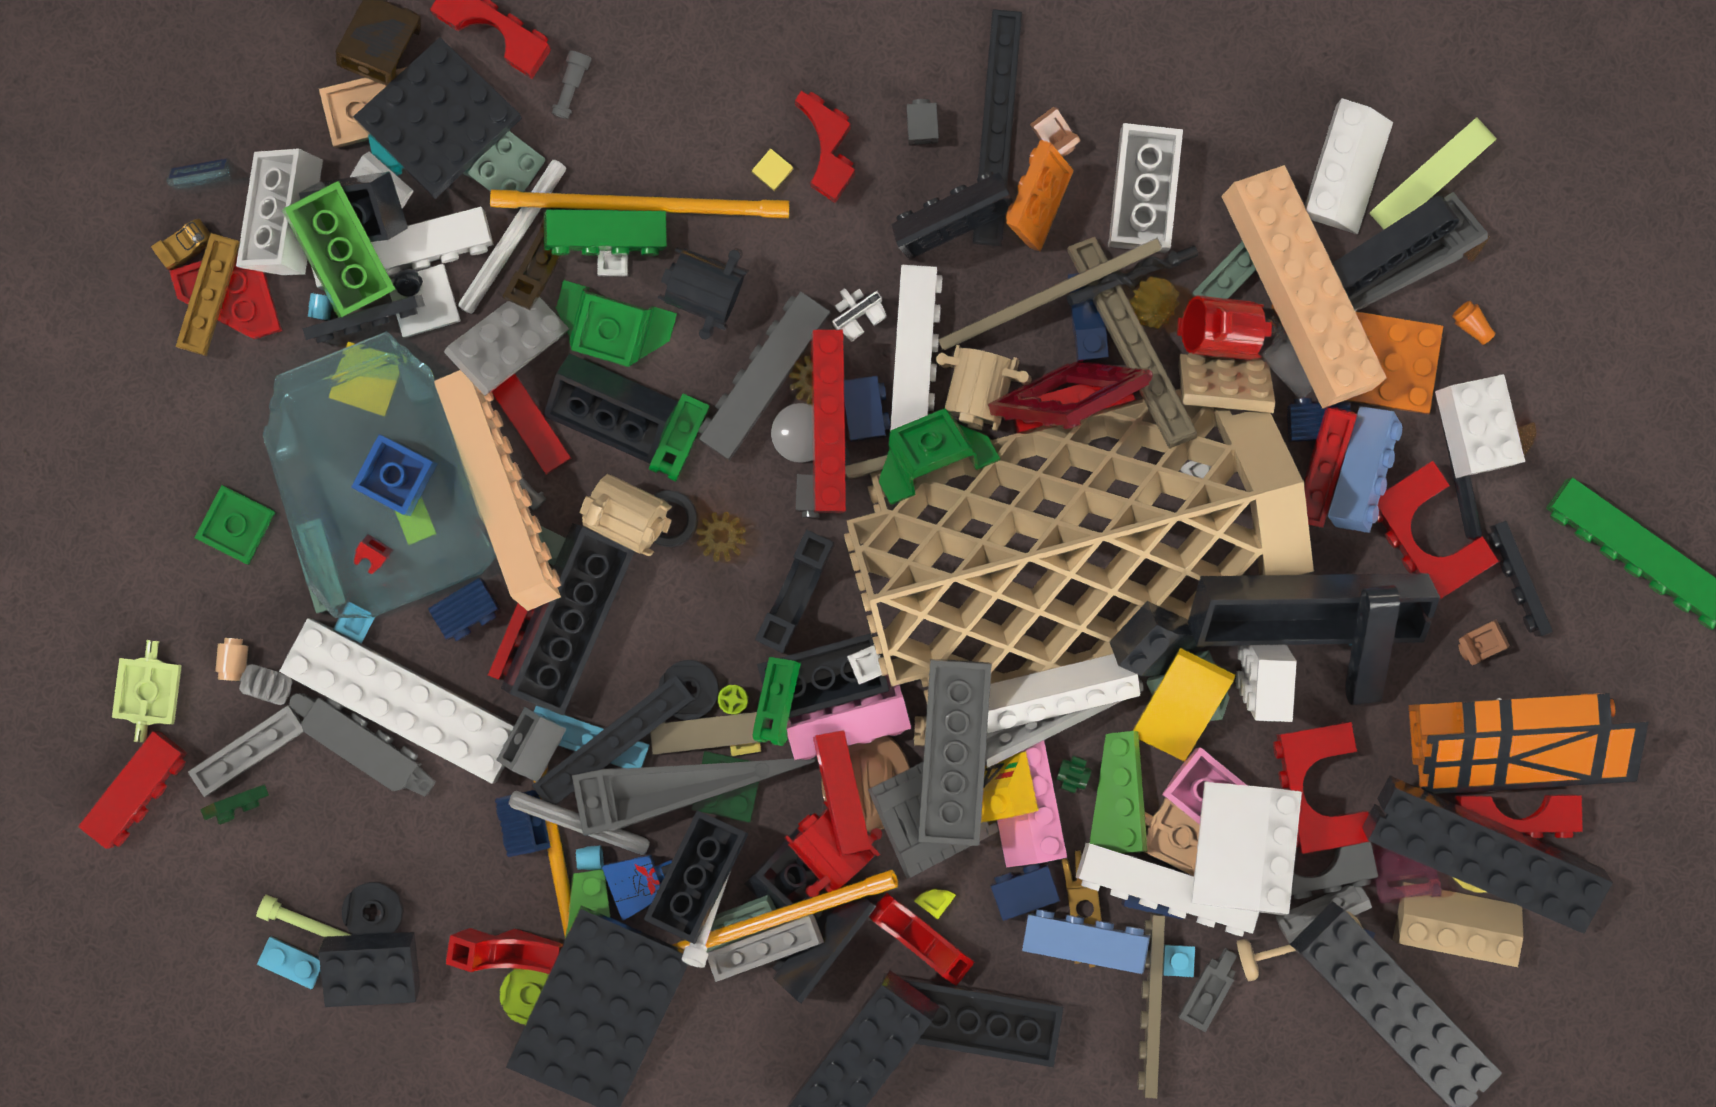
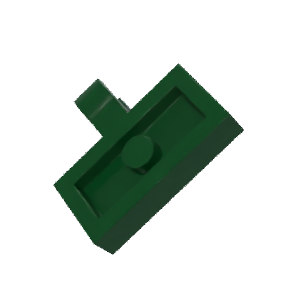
[200,784,269,825]

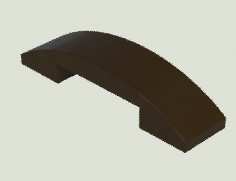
[503,208,580,310]

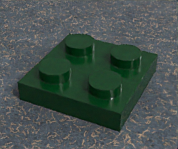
[692,751,759,822]

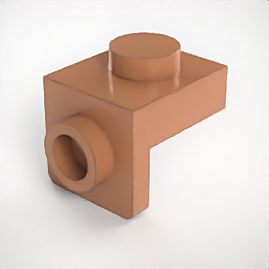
[1030,107,1081,157]
[1458,619,1510,666]

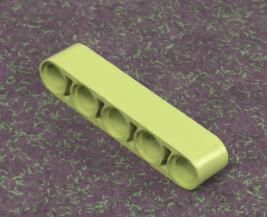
[1369,117,1497,229]

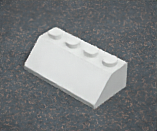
[1304,98,1393,234]
[236,149,323,275]

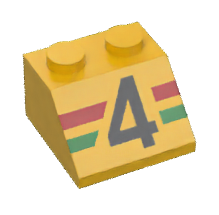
[981,751,1038,823]

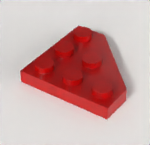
[169,256,282,339]

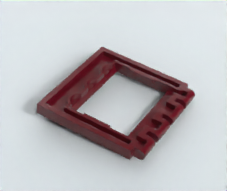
[988,361,1153,429]

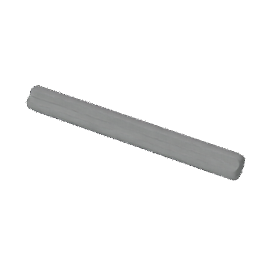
[509,791,650,855]

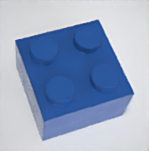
[351,434,438,516]

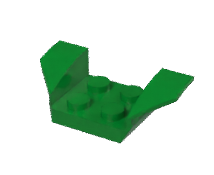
[556,280,677,367]
[879,408,1001,505]

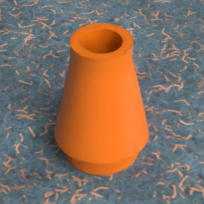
[1452,301,1496,345]

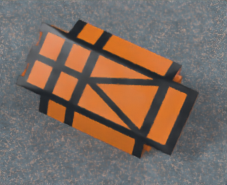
[1409,693,1649,794]

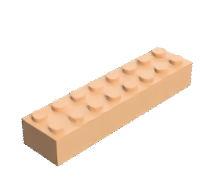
[1222,165,1387,409]
[434,370,561,611]

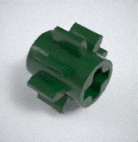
[1056,755,1092,794]

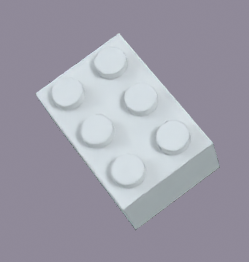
[1435,374,1525,478]

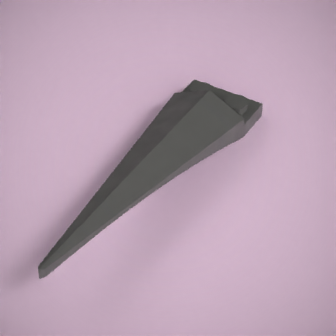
[1271,192,1488,352]
[572,758,817,836]

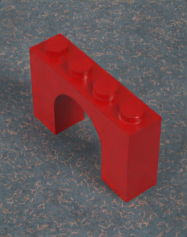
[1376,461,1499,599]
[1273,722,1370,854]

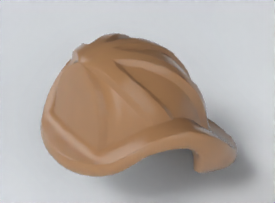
[821,735,910,831]

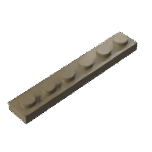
[1137,913,1165,1099]

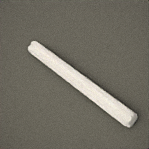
[459,160,566,314]

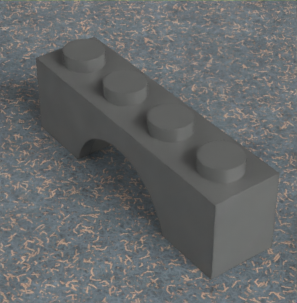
[1291,841,1378,899]

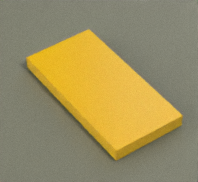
[1133,648,1235,762]

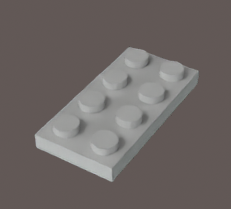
[444,297,569,396]

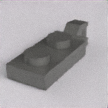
[1178,948,1237,1032]

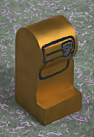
[151,219,211,270]

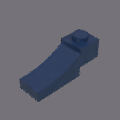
[1067,273,1109,363]

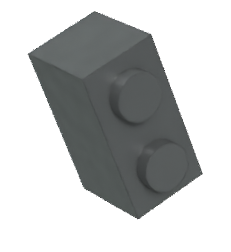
[496,707,566,782]

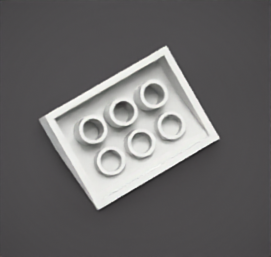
[1191,782,1302,915]

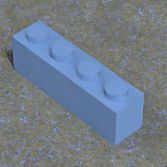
[1328,407,1402,533]
[1022,909,1150,974]

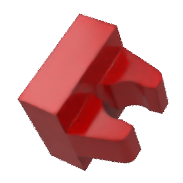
[354,534,393,574]

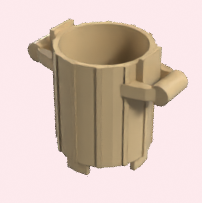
[936,345,1032,432]
[579,474,672,556]

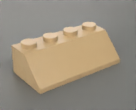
[1392,882,1523,967]

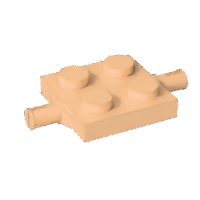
[1144,797,1200,876]

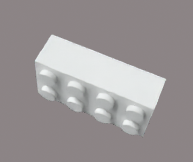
[1108,123,1183,253]
[1236,645,1297,722]

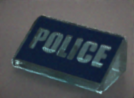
[167,158,232,190]

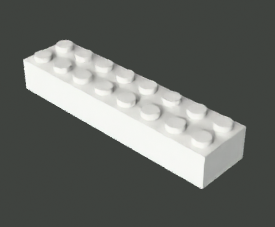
[279,618,515,784]

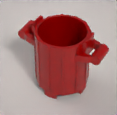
[1177,295,1272,360]
[784,800,883,897]

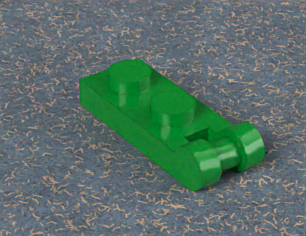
[649,394,710,482]
[752,657,801,746]

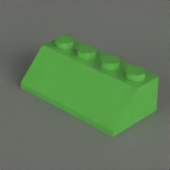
[282,181,396,317]

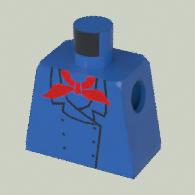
[602,855,672,920]

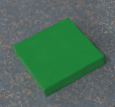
[194,485,276,565]

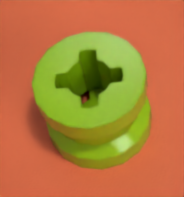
[718,685,748,714]

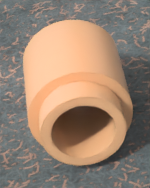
[215,638,248,681]

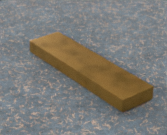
[176,233,240,356]

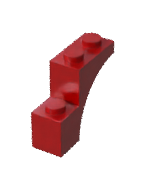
[795,90,855,203]
[868,893,975,986]
[446,928,563,974]

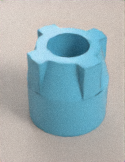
[307,293,333,321]
[576,845,604,870]

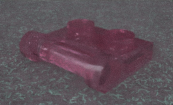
[1373,849,1442,904]

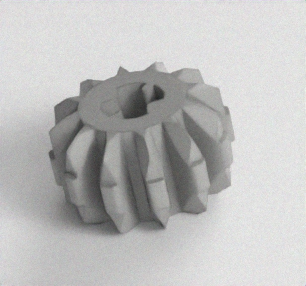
[239,664,292,705]

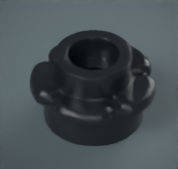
[393,269,423,297]

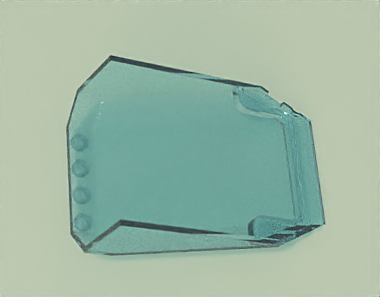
[263,331,496,618]

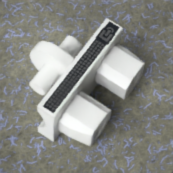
[832,289,887,342]

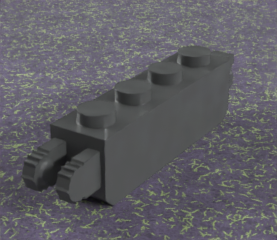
[289,693,436,797]

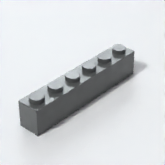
[698,291,830,461]

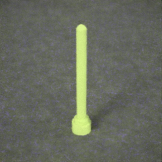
[256,894,351,937]

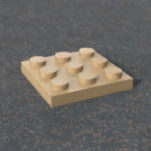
[1179,353,1275,413]

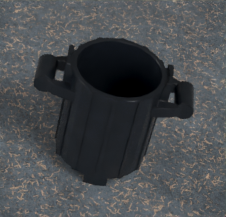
[658,247,749,340]

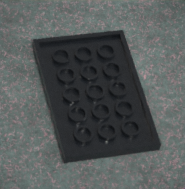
[506,905,688,1107]

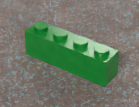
[544,210,667,256]

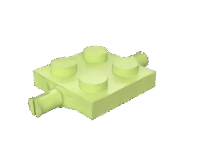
[112,640,182,743]

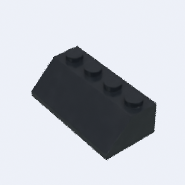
[544,353,678,464]
[757,633,889,722]
[644,810,748,944]
[772,882,876,1004]

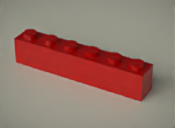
[811,330,846,513]

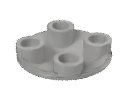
[771,403,813,463]

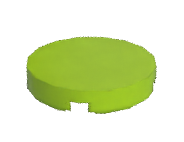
[500,968,549,1024]

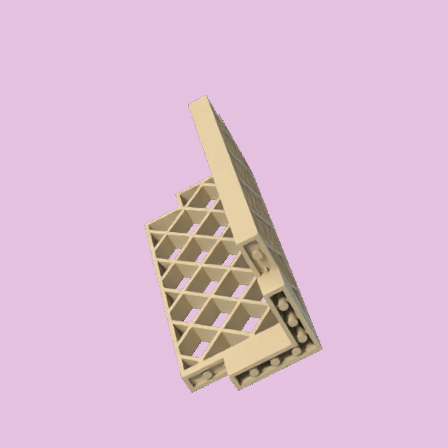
[844,389,1314,703]

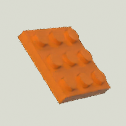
[1006,139,1074,252]
[1344,312,1443,414]

